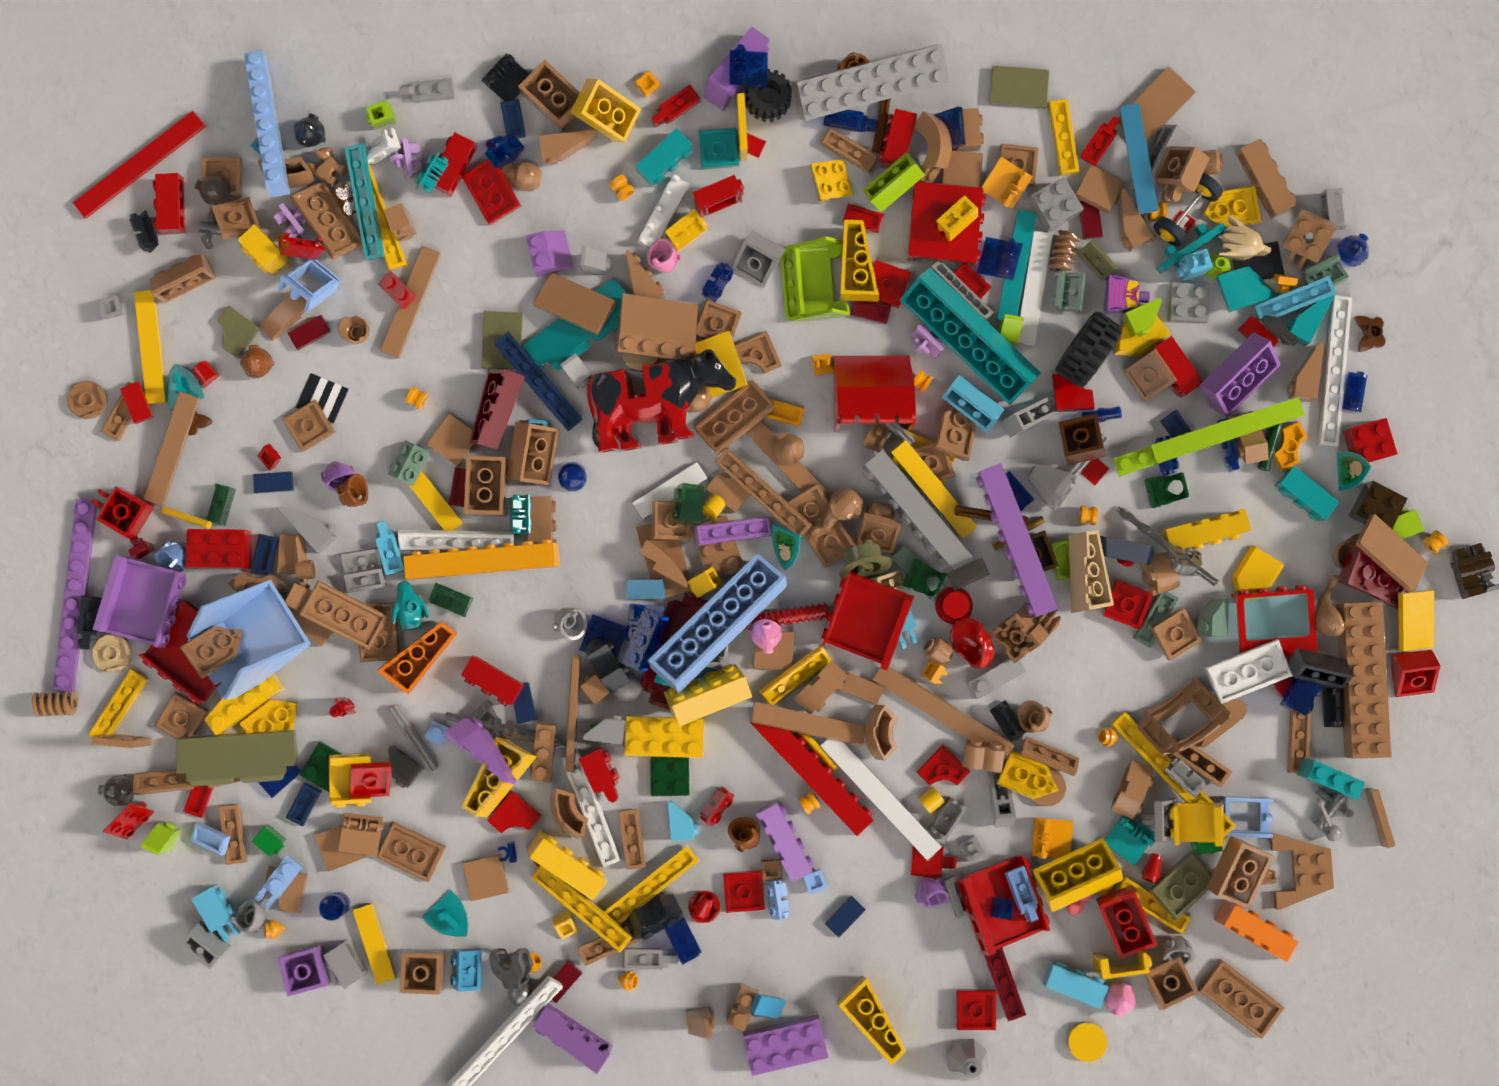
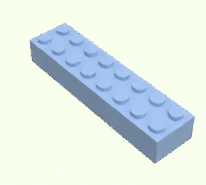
[648,553,787,693]

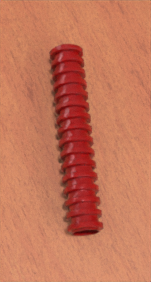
[742,602,829,631]

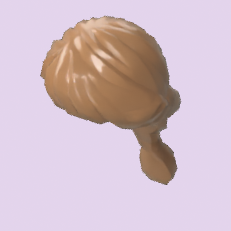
[810,488,864,539]
[1315,575,1345,636]

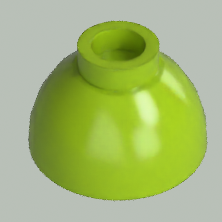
[1205,253,1230,280]

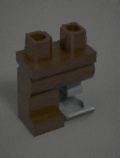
[1450,543,1499,600]

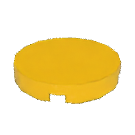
[1068,1022,1107,1062]

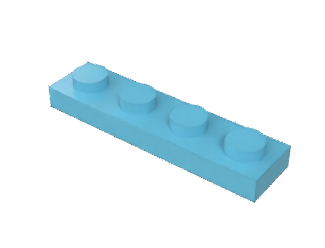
[1254,276,1336,324]

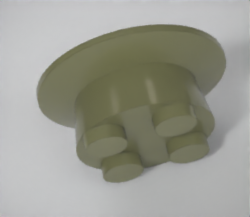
[839,540,892,579]

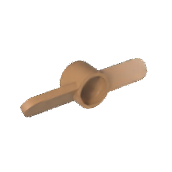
[293,534,316,584]

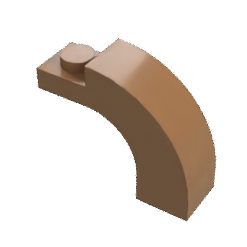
[914,111,952,183]

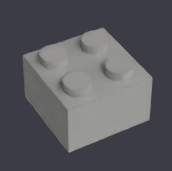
[1028,177,1084,233]

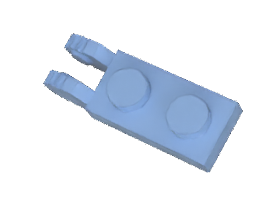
[254,854,304,909]

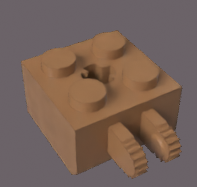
[1155,146,1210,202]
[1282,208,1337,270]

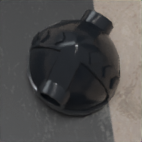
[294,113,326,147]

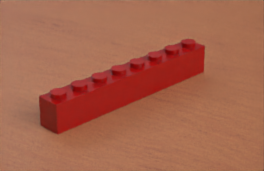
[750,721,874,836]

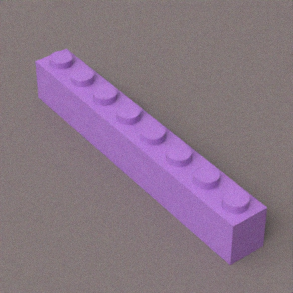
[976,463,1058,618]

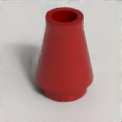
[1141,853,1162,883]
[692,891,714,919]

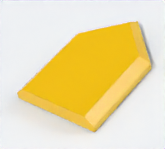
[1203,186,1262,228]
[1114,316,1170,358]
[1231,545,1284,602]
[239,700,298,733]
[997,750,1059,799]

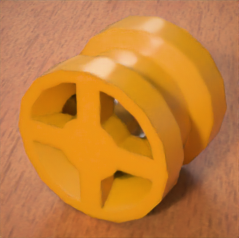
[1147,201,1167,221]
[914,369,933,393]
[405,386,429,410]
[1078,505,1098,526]
[1422,530,1448,555]
[798,791,821,815]

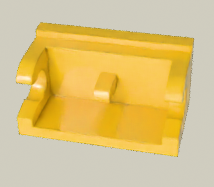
[936,195,978,241]
[665,208,708,252]

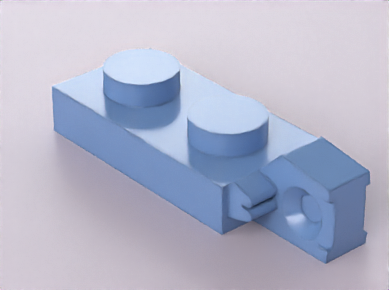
[1005,866,1038,922]

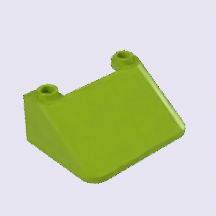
[780,236,850,321]

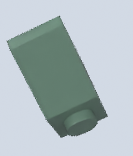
[1197,598,1229,637]

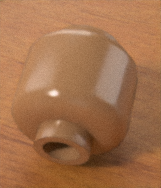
[1201,150,1223,175]
[866,502,895,520]
[923,637,953,665]

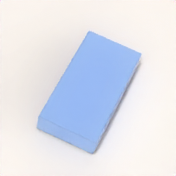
[190,822,230,855]

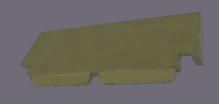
[176,730,298,786]

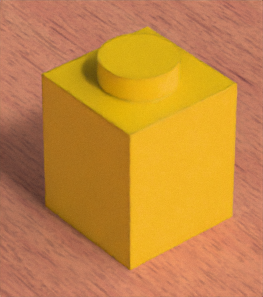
[687,566,722,598]

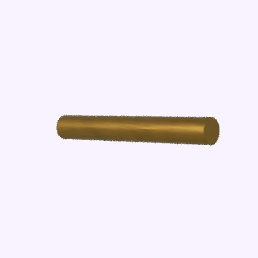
[992,516,1045,551]

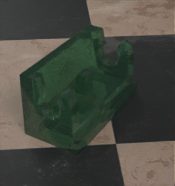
[205,483,236,526]
[429,582,474,617]

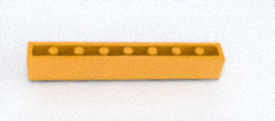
[404,540,560,580]

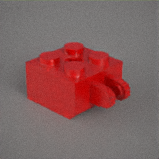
[91,486,155,539]
[578,747,620,803]

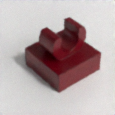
[128,536,155,559]

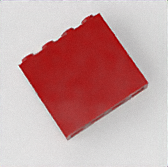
[907,181,986,267]
[821,571,915,671]
[139,600,221,704]
[956,855,1050,956]

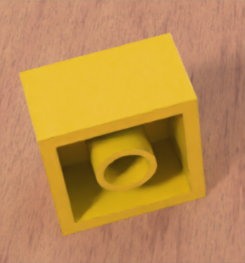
[238,224,291,275]

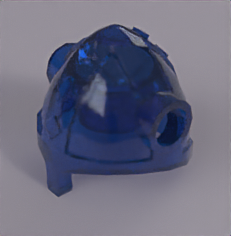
[1336,233,1369,267]

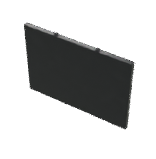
[1232,241,1285,280]

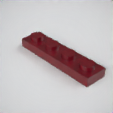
[984,948,1026,1022]

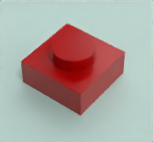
[257,443,281,471]

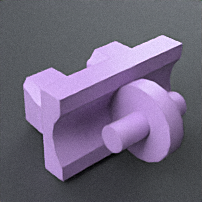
[389,138,422,178]
[273,203,307,238]
[910,324,945,359]

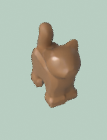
[306,147,348,187]

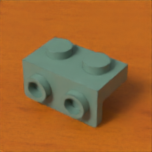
[1302,254,1349,287]
[1053,270,1086,312]
[388,440,430,486]

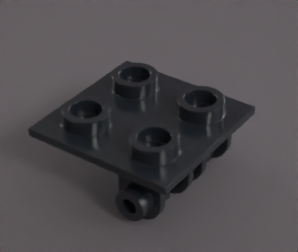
[481,53,530,101]

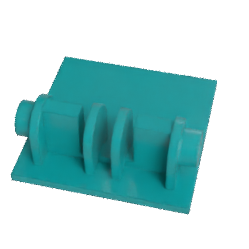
[415,152,449,193]
[510,494,532,535]
[1105,815,1155,866]

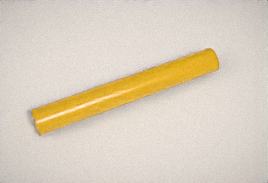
[162,506,212,529]
[797,732,838,771]

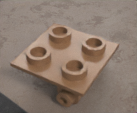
[338,813,384,856]

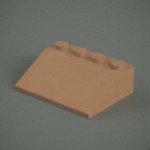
[614,293,698,360]

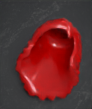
[949,616,994,669]

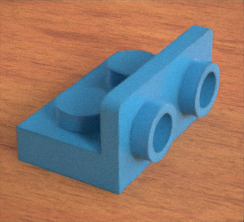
[450,949,482,992]

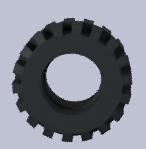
[745,69,792,122]

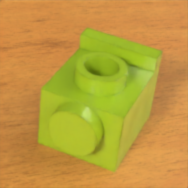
[365,100,397,129]

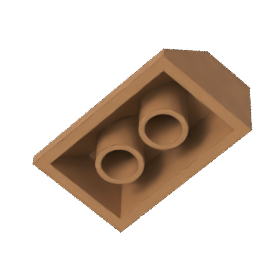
[149,254,216,303]
[506,421,559,485]
[1206,836,1274,909]

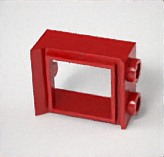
[692,174,744,219]

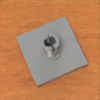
[1142,799,1177,841]

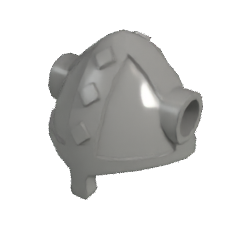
[552,608,587,640]
[230,899,267,935]
[1163,936,1195,966]

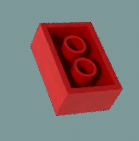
[185,529,252,569]
[1096,885,1157,959]

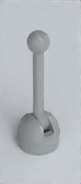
[1316,798,1343,841]

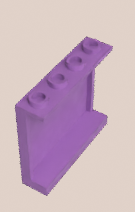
[93,555,187,648]

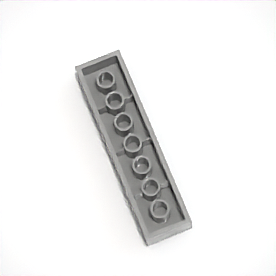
[792,44,949,121]
[862,450,983,585]

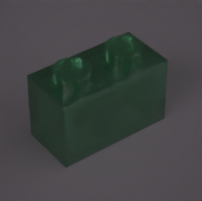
[672,483,705,526]

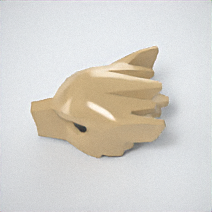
[1218,215,1271,261]

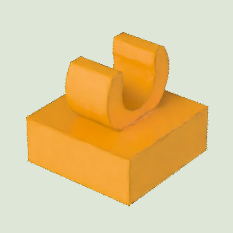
[1273,274,1298,294]
[812,353,834,376]
[920,661,947,684]

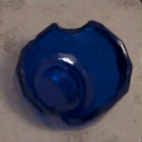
[558,462,587,492]

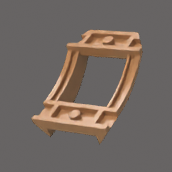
[1137,677,1232,755]

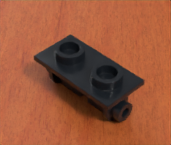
[129,210,159,253]
[1323,688,1344,727]
[989,700,1026,742]

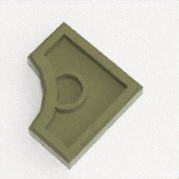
[217,306,261,359]

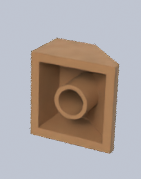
[1145,956,1199,1010]

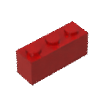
[878,108,917,169]
[429,132,478,197]
[153,173,185,235]
[1149,336,1203,398]
[461,655,524,706]

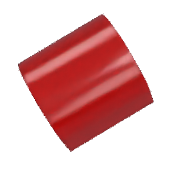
[191,360,219,388]

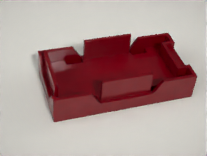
[1338,546,1417,610]

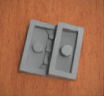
[341,547,386,593]

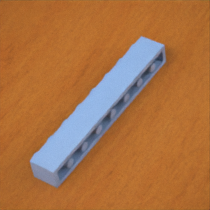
[244,50,290,197]

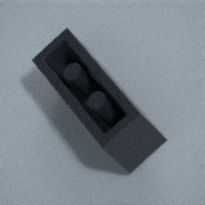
[1287,648,1354,689]

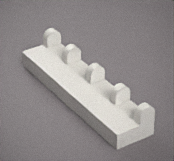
[637,174,690,249]

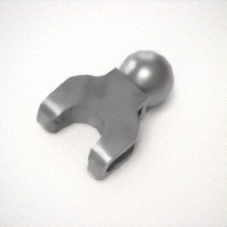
[489,948,533,1006]

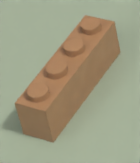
[1236,138,1296,220]

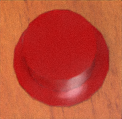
[935,586,973,625]

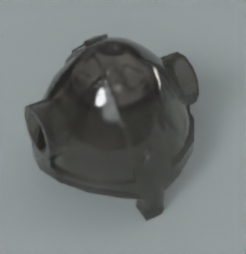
[195,174,231,206]
[98,774,134,807]

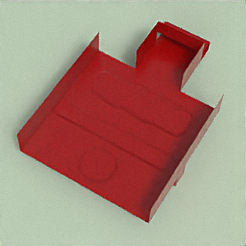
[911,846,957,878]

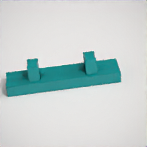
[1156,222,1227,274]

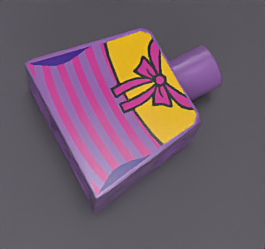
[1104,275,1150,314]

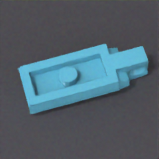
[375,521,405,576]

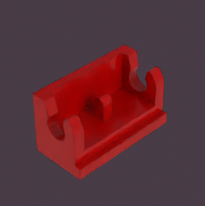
[278,232,325,260]

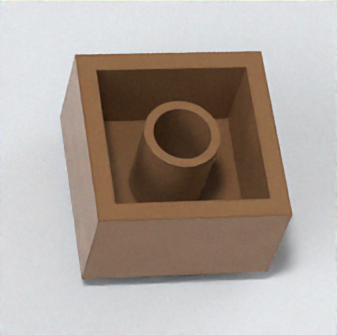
[400,949,445,995]

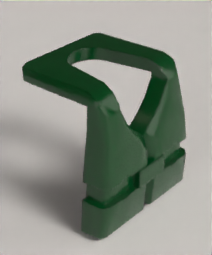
[1144,472,1189,509]
[902,558,947,597]

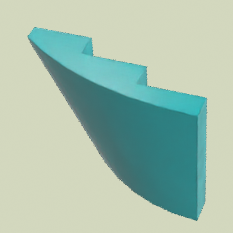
[1216,267,1278,313]

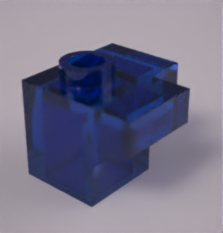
[485,133,525,168]

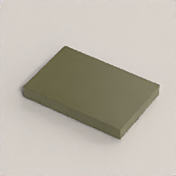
[989,66,1049,109]
[481,311,523,370]
[1149,852,1212,920]

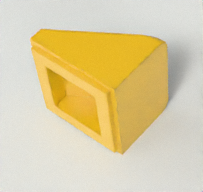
[552,910,579,940]

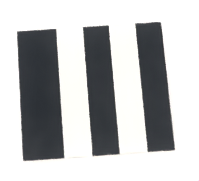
[295,373,349,423]

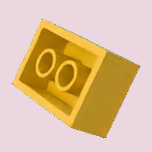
[570,78,641,143]

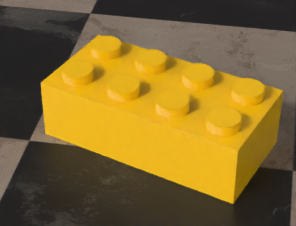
[664,664,752,726]
[625,716,705,758]
[1033,838,1123,912]

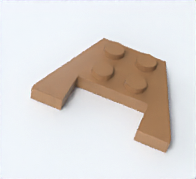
[1270,833,1334,910]

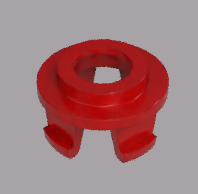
[688,890,720,923]

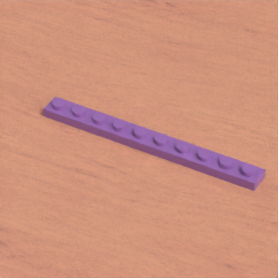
[53,499,97,692]

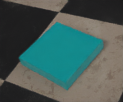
[699,128,739,170]

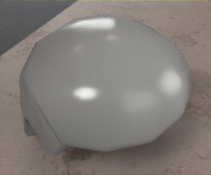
[613,672,641,703]

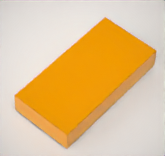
[765,398,805,427]

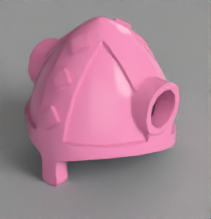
[647,238,680,273]
[749,619,782,654]
[1104,982,1136,1017]

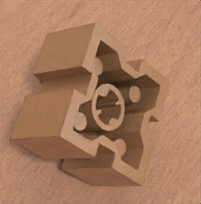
[990,605,1050,663]

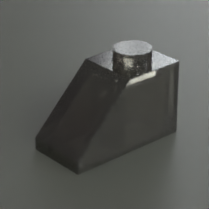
[388,745,425,788]

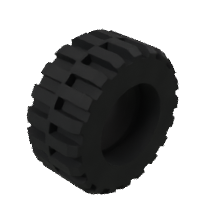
[1056,311,1123,387]

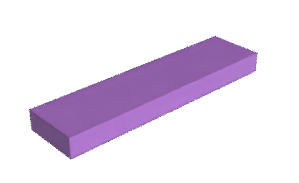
[694,516,772,546]

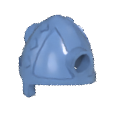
[155,540,186,572]

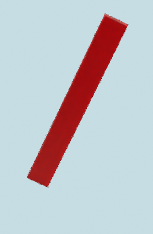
[73,111,206,219]

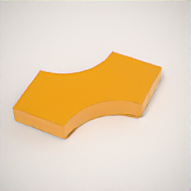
[1273,421,1308,472]

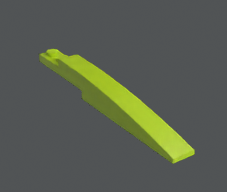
[1113,397,1305,477]

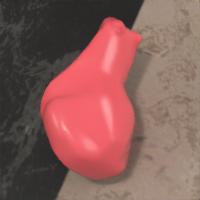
[1067,894,1094,916]

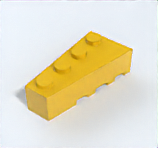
[840,220,879,302]
[527,829,607,900]

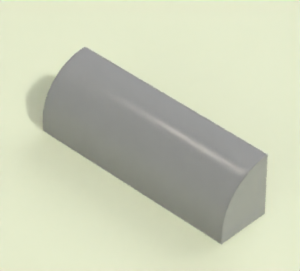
[1129,125,1191,199]
[930,260,994,320]

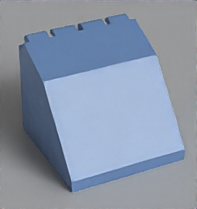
[187,580,311,700]

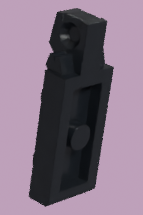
[76,595,102,650]

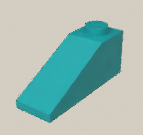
[1284,294,1336,346]

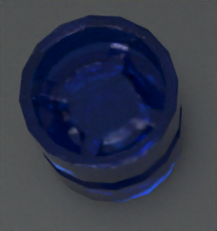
[319,892,350,921]

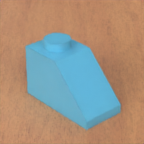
[668,800,698,841]

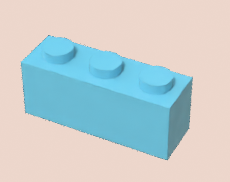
[942,375,1005,432]
[1042,961,1109,1009]

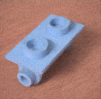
[766,878,790,920]

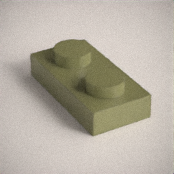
[1077,239,1118,281]

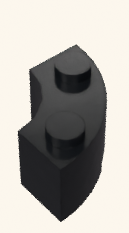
[583,635,630,693]
[625,894,683,940]

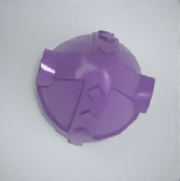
[321,461,355,491]
[914,877,949,907]

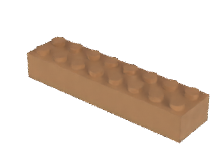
[1336,602,1391,759]

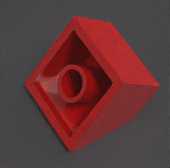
[1391,649,1441,697]

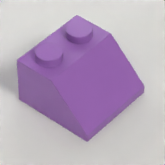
[526,231,574,277]

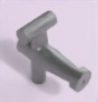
[199,207,239,249]
[1313,787,1354,830]

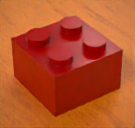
[1342,418,1398,463]

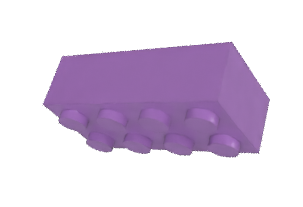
[1200,332,1281,418]
[743,1014,828,1076]

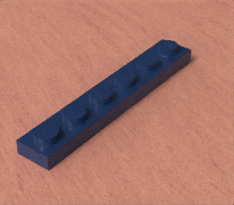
[494,331,583,432]

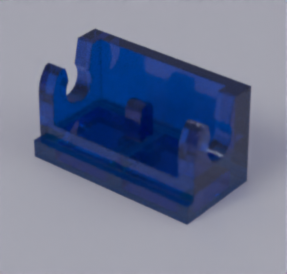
[1005,471,1035,512]
[664,917,702,965]

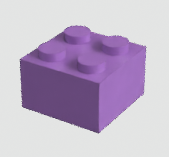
[278,944,331,997]

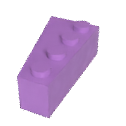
[704,27,770,111]
[756,800,814,882]
[533,1003,613,1074]

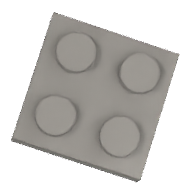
[1169,282,1210,323]

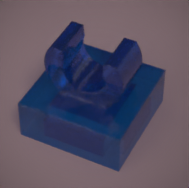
[498,841,517,863]
[990,897,1014,920]

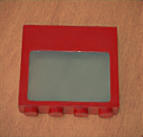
[1231,584,1318,660]

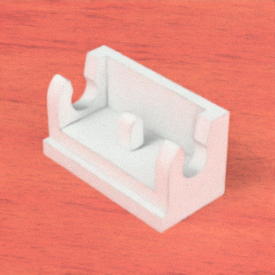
[365,128,401,164]

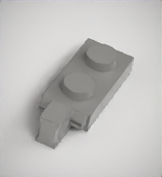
[400,78,455,103]
[624,948,678,970]

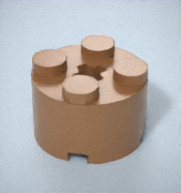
[1140,552,1180,596]

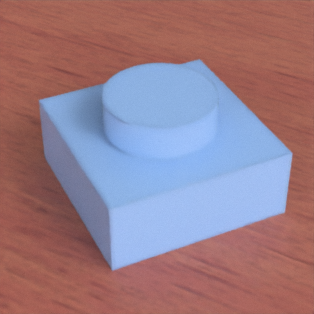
[424,720,450,746]
[804,869,828,895]

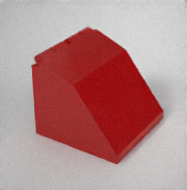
[833,355,916,432]

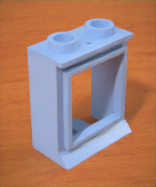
[277,259,340,313]
[1219,796,1273,838]

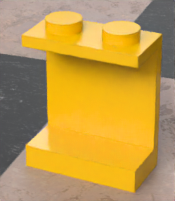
[329,753,371,808]
[1170,802,1225,846]
[1092,951,1152,979]

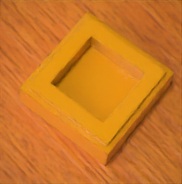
[634,70,661,98]

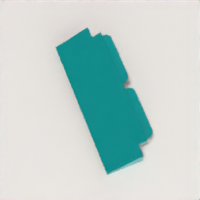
[523,278,627,370]

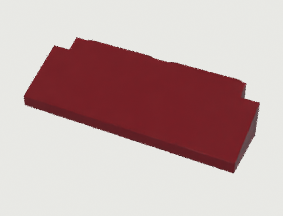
[640,593,708,710]

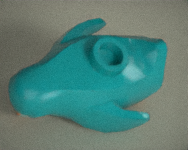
[391,581,429,631]

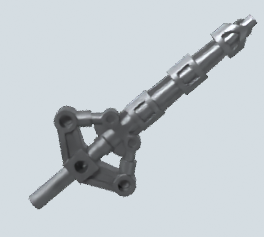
[1116,506,1219,586]
[444,701,567,750]

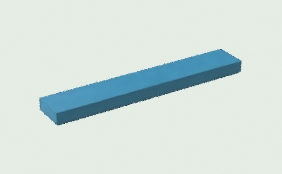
[1120,103,1158,214]

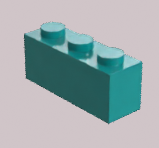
[635,128,693,187]
[1275,466,1340,522]
[1297,757,1365,800]

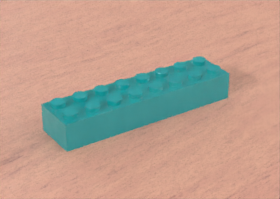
[900,268,1041,405]

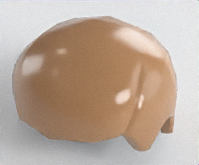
[338,315,370,344]
[688,387,711,412]

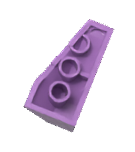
[443,717,517,785]

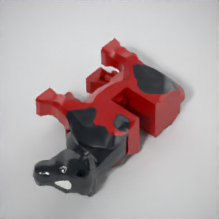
[587,349,736,453]

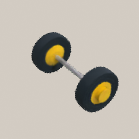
[1153,173,1223,246]

